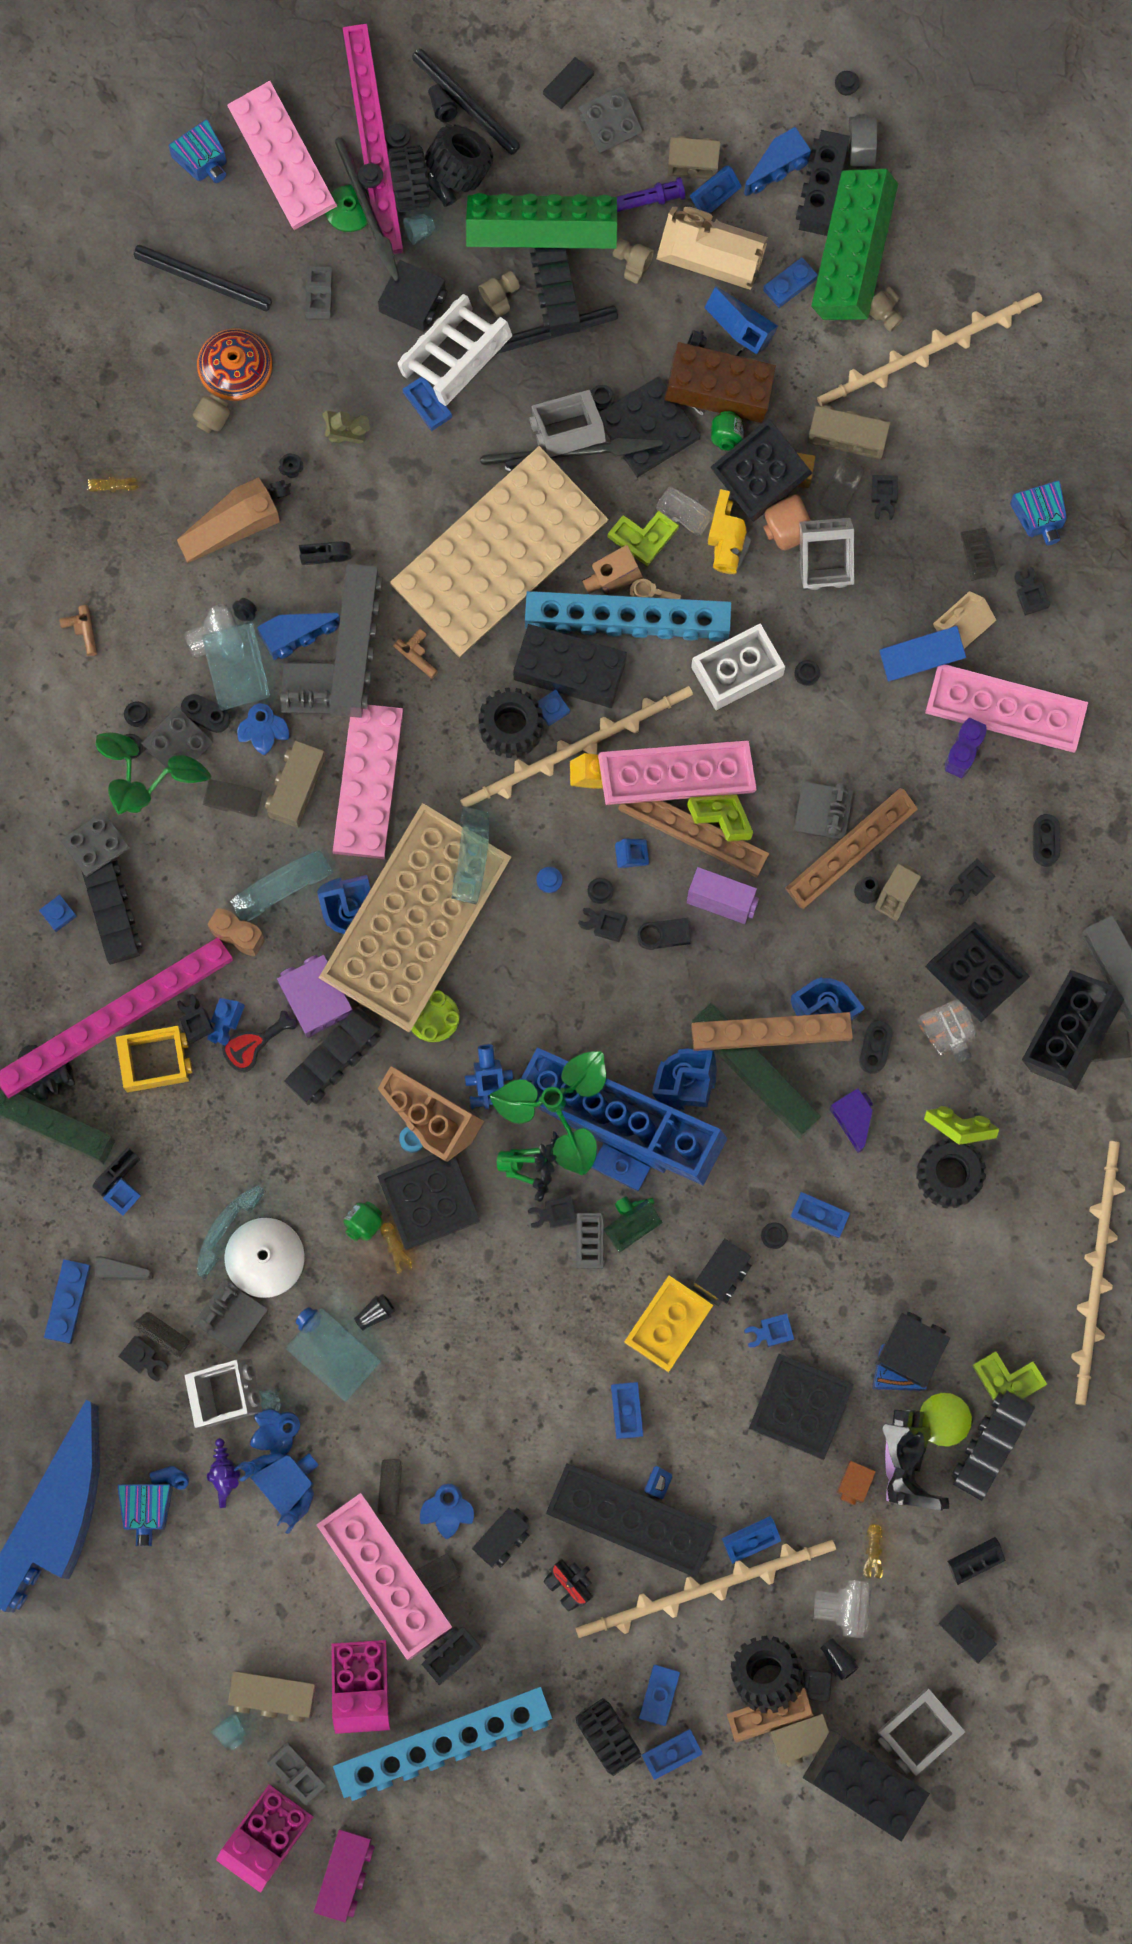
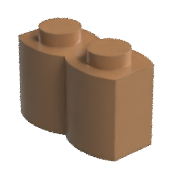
[208,908,265,956]

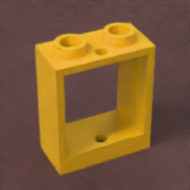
[116,1026,193,1093]

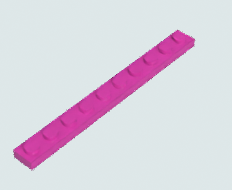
[343,24,403,254]
[0,937,233,1099]

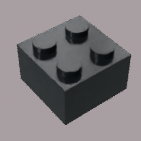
[692,1238,752,1307]

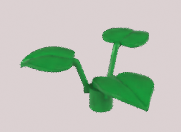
[95,732,212,815]
[490,1051,607,1175]

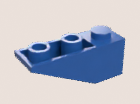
[744,127,811,197]
[704,286,778,354]
[257,613,340,660]

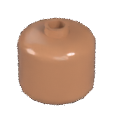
[763,494,811,551]

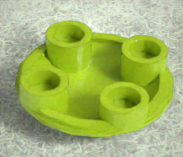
[411,990,459,1042]
[920,1393,972,1447]

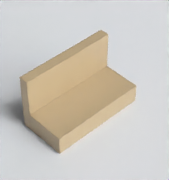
[933,591,996,649]

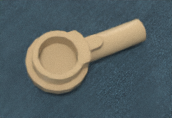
[630,579,681,599]

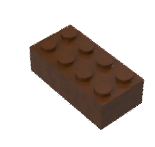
[664,342,776,423]

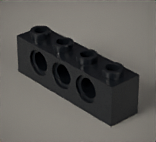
[795,130,850,236]

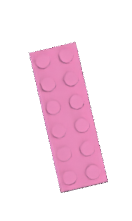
[227,81,337,230]
[925,665,1088,753]
[333,705,403,859]
[598,741,757,805]
[317,1493,453,1661]

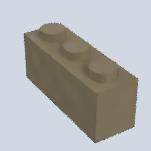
[808,406,890,460]
[265,741,326,828]
[875,864,921,921]
[228,1671,317,1722]

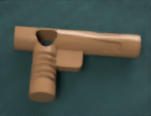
[59,605,97,656]
[393,629,438,679]

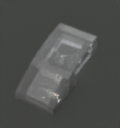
[655,487,714,536]

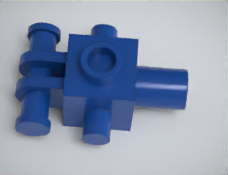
[465,1044,513,1109]

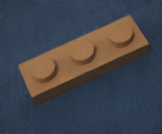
[727,1688,814,1743]

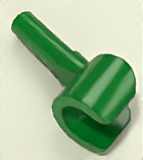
[615,1196,654,1215]

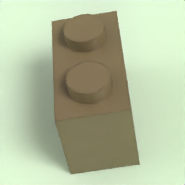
[668,136,720,179]
[769,1713,829,1767]

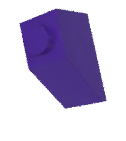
[829,1088,873,1153]

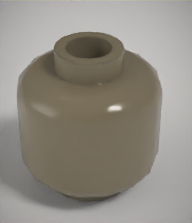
[193,394,230,433]

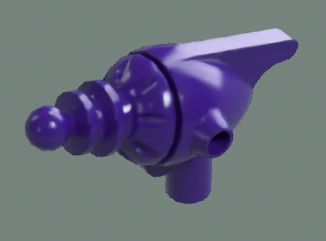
[207,1438,240,1508]

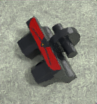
[544,1559,593,1611]

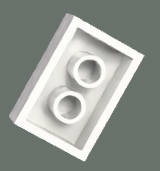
[691,623,785,710]

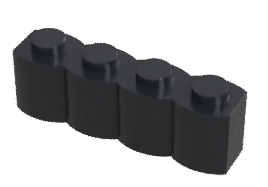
[530,248,580,336]
[81,860,143,965]
[284,1006,382,1106]
[951,1389,1035,1501]

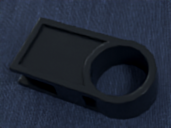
[299,541,351,565]
[637,918,691,950]
[92,1147,140,1196]

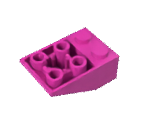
[331,1640,390,1734]
[216,1785,313,1893]

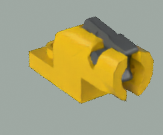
[708,489,751,574]

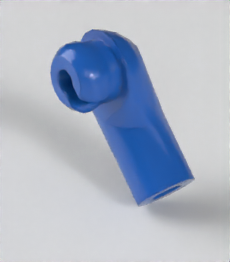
[149,1466,189,1490]

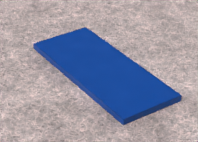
[879,626,966,682]

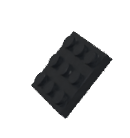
[599,376,700,478]
[710,418,812,522]
[925,921,1030,1022]
[377,1154,480,1251]
[748,1354,854,1460]

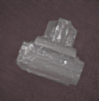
[185,604,244,660]
[814,1580,872,1638]

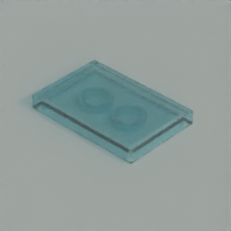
[202,622,270,710]
[285,1308,381,1402]

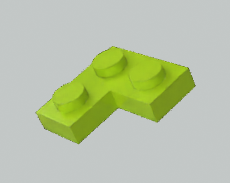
[607,511,679,567]
[687,794,753,841]
[924,1106,999,1145]
[972,1352,1047,1400]

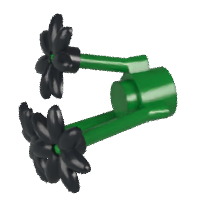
[497,1131,559,1202]

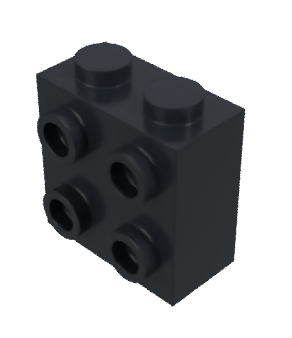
[378,260,448,332]
[875,1312,950,1388]
[472,1508,530,1569]
[421,1626,482,1685]

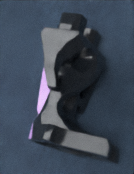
[883,1410,950,1511]

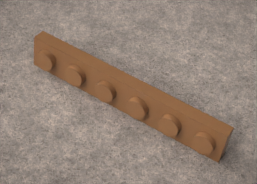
[785,788,918,909]
[618,800,769,878]
[691,1012,853,1051]

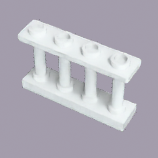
[398,294,512,406]

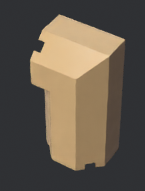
[656,207,768,290]

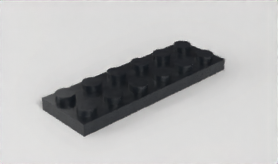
[546,1463,717,1578]

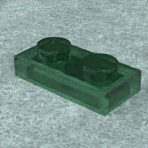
[603,1199,663,1253]

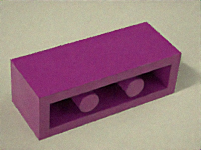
[313,1828,375,1923]

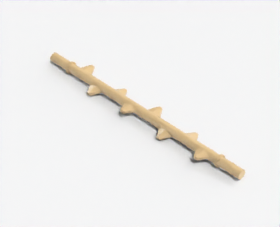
[817,292,1042,406]
[460,686,693,809]
[1071,1141,1125,1406]
[575,1540,836,1638]

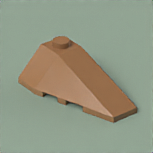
[177,477,280,563]
[378,1066,484,1162]

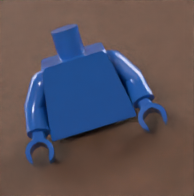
[234,1453,319,1534]

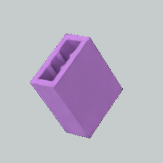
[687,867,759,924]
[277,955,353,1038]

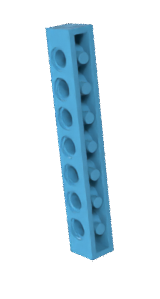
[525,591,731,642]
[333,1687,552,1801]

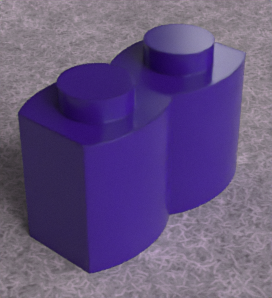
[945,718,987,778]

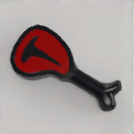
[222,1010,297,1073]

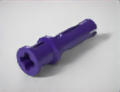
[617,177,686,212]

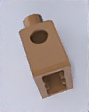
[582,545,644,595]

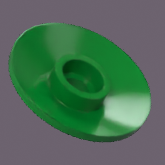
[325,185,370,232]

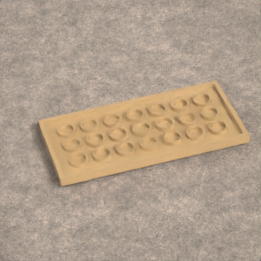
[390,446,609,658]
[318,803,511,1032]

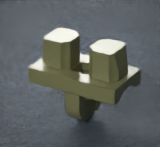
[322,411,370,444]

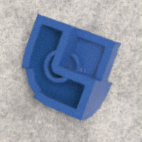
[317,875,371,934]
[790,977,865,1021]
[652,1049,717,1110]

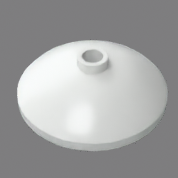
[225,1218,305,1298]

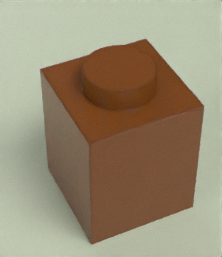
[836,1461,876,1505]

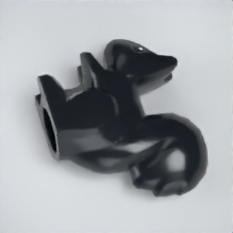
[18,1045,75,1101]

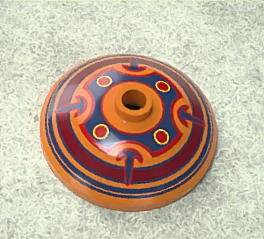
[197,329,273,401]

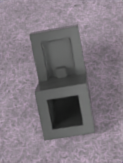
[849,114,877,166]

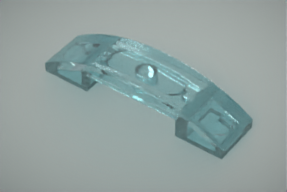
[451,806,489,904]
[230,850,333,922]
[197,1186,265,1280]

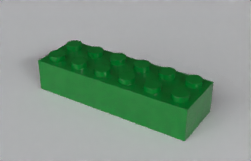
[811,169,898,320]
[466,193,617,249]

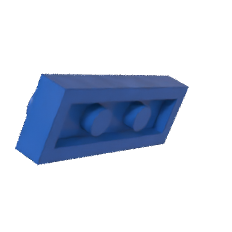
[44,1259,91,1344]

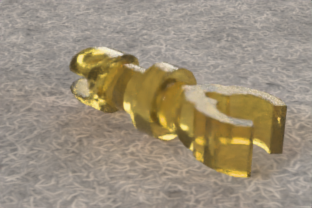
[88,477,138,492]
[380,1223,412,1274]
[863,1524,883,1579]

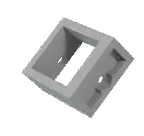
[529,390,606,457]
[799,518,854,590]
[184,1359,263,1428]
[877,1688,965,1776]

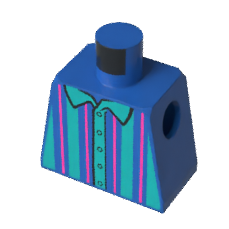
[168,119,227,183]
[1010,480,1066,545]
[118,1485,173,1546]

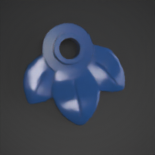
[237,703,289,755]
[250,1409,300,1455]
[420,1484,474,1539]

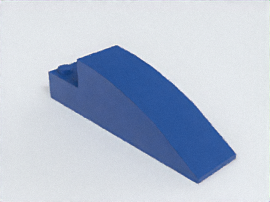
[521,1048,727,1186]
[0,1400,100,1613]

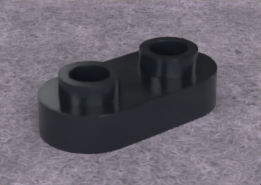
[181,694,230,733]
[1033,814,1060,867]
[859,1021,892,1074]

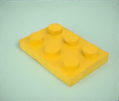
[624,1275,713,1373]

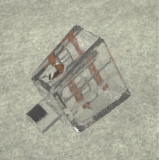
[916,999,976,1064]

